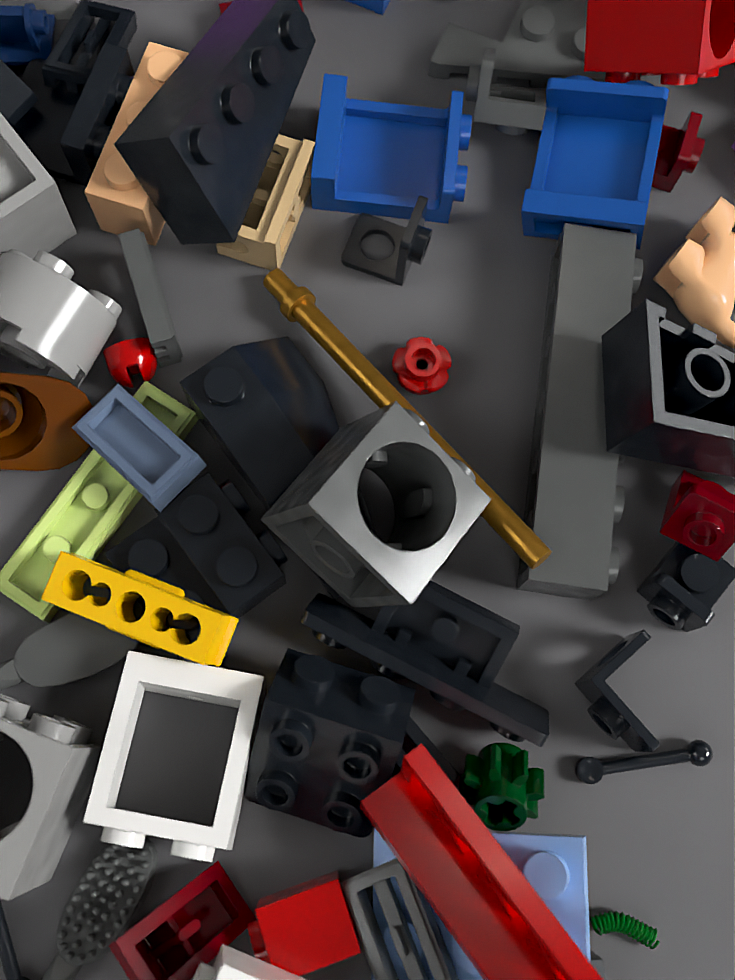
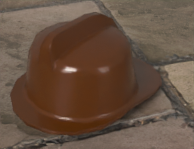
[0,370,93,471]

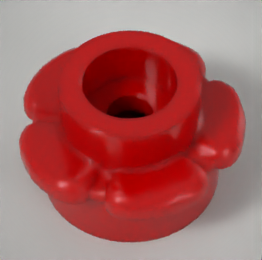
[392,337,452,395]

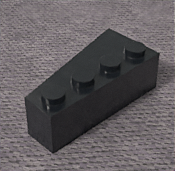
[114,0,316,245]
[602,299,735,477]

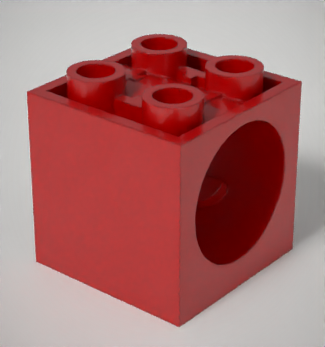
[584,0,735,85]

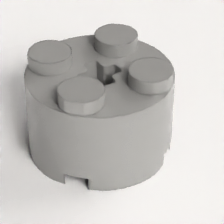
[0,249,122,388]

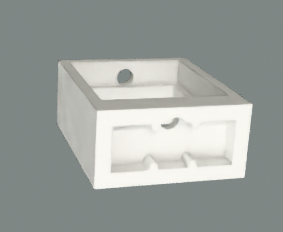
[83,651,267,862]

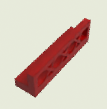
[361,743,603,980]

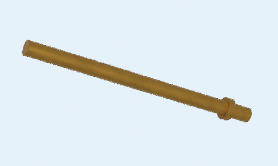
[263,268,552,570]

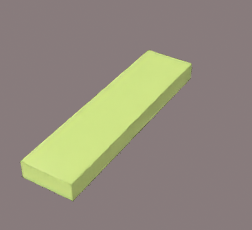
[0,381,199,623]

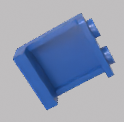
[311,74,472,224]
[521,75,669,249]

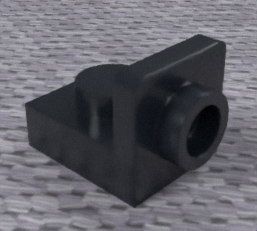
[637,541,735,632]

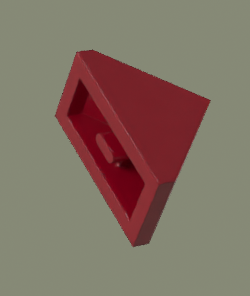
[109,861,257,980]

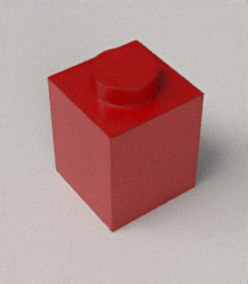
[248,870,361,976]

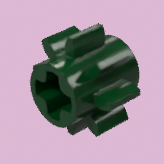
[459,742,545,832]

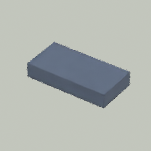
[71,384,207,512]

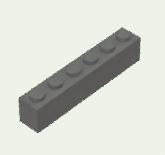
[516,223,643,601]

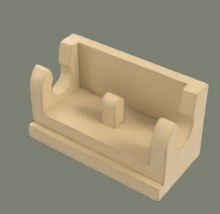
[216,134,315,271]

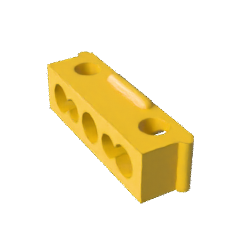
[41,551,239,667]

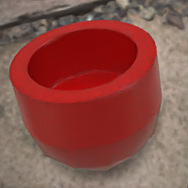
[103,337,157,388]

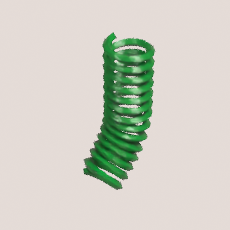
[590,910,660,949]

